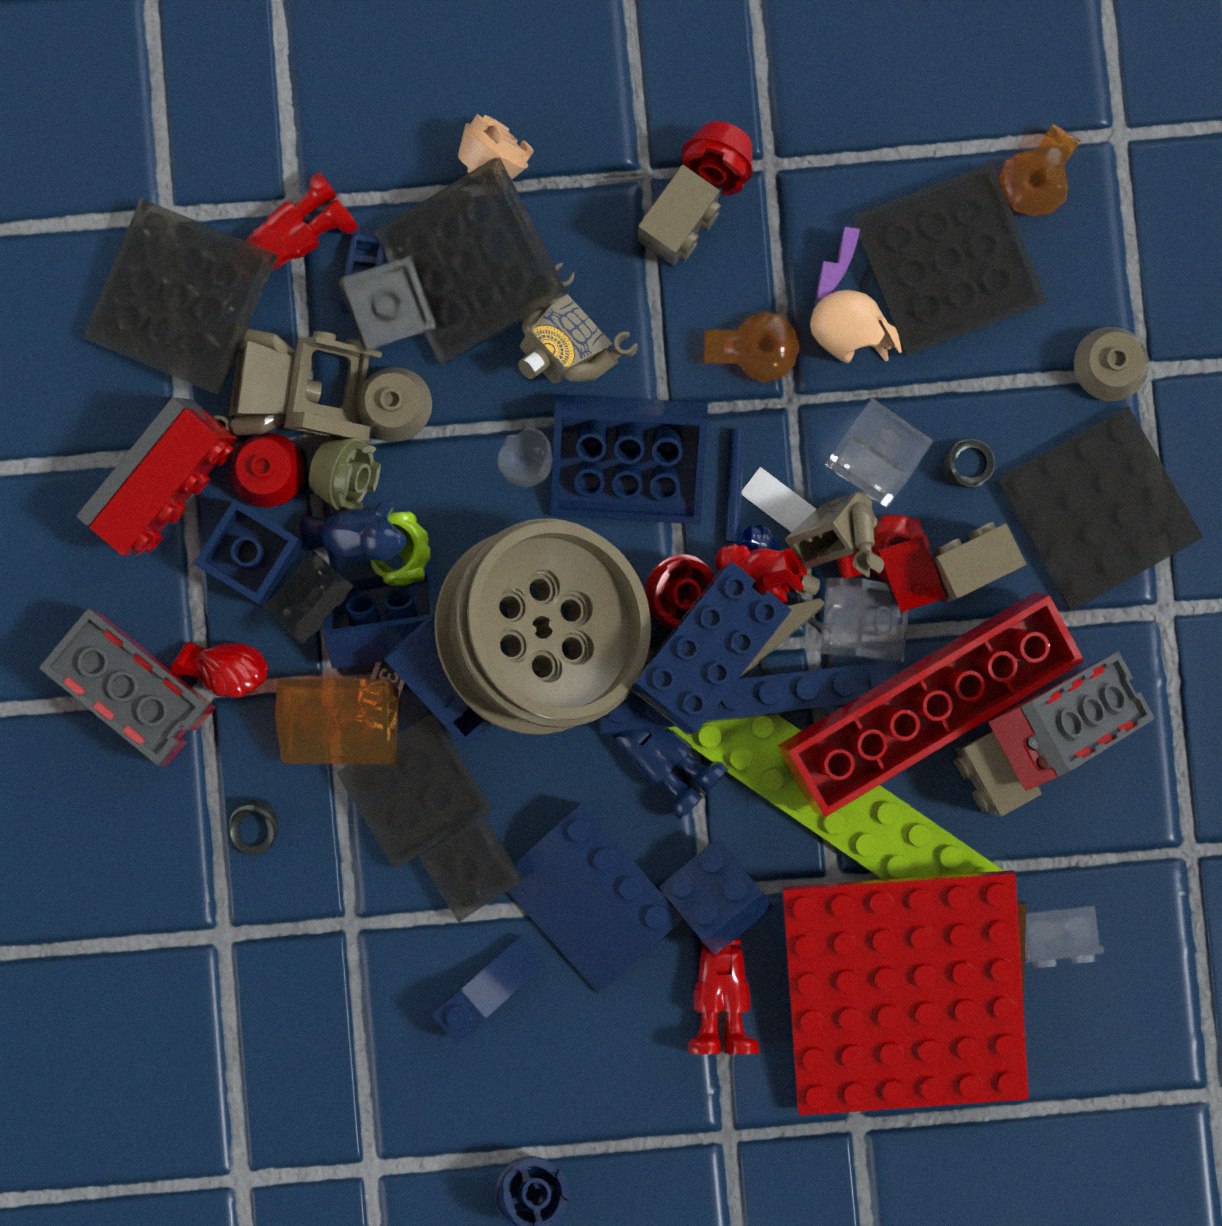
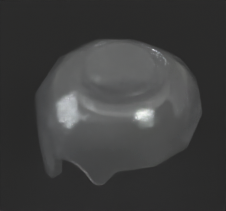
[498,426,553,487]

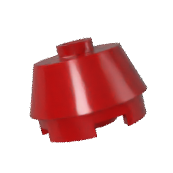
[681,121,753,196]
[230,433,305,508]
[644,554,714,629]

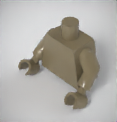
[214,322,322,435]

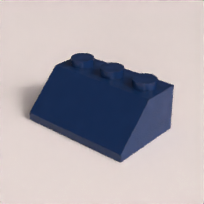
[322,569,438,669]

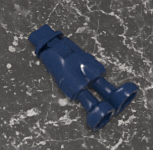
[610,728,728,821]

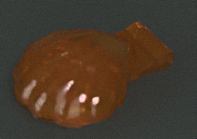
[999,123,1081,216]
[704,311,799,383]

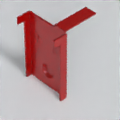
[878,518,947,615]

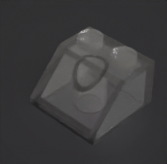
[825,398,933,507]
[821,578,909,662]

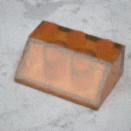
[275,679,399,764]

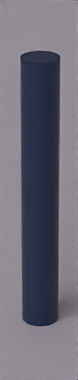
[724,428,745,542]

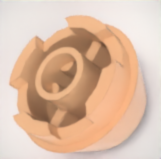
[458,114,534,186]

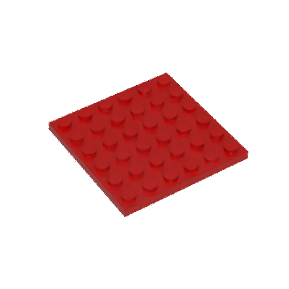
[782,870,1029,1116]

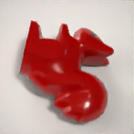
[715,543,807,602]

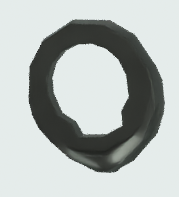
[940,439,996,488]
[229,799,279,855]

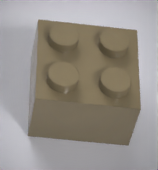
[637,165,721,267]
[933,521,1027,603]
[953,728,1042,817]

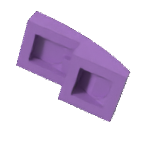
[815,227,860,305]

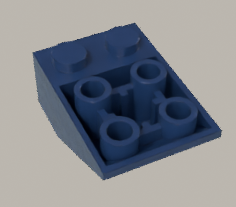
[383,612,490,746]

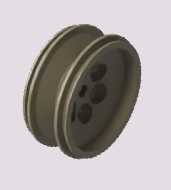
[434,519,651,735]

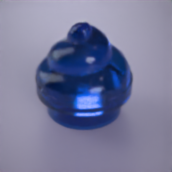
[740,525,780,551]

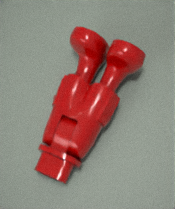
[226,171,359,284]
[688,938,759,1054]

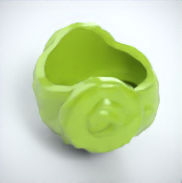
[371,511,431,586]

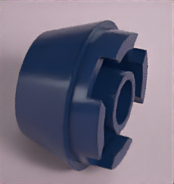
[495,1156,569,1226]

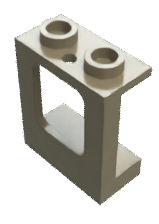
[284,331,382,442]

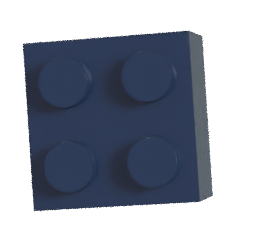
[194,499,304,606]
[659,838,774,955]

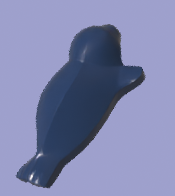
[300,500,406,570]

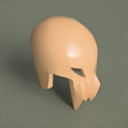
[810,290,902,363]

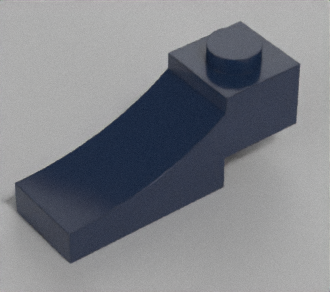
[432,936,545,1044]

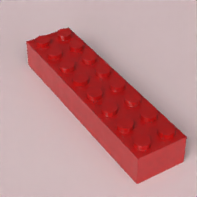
[777,592,1084,818]

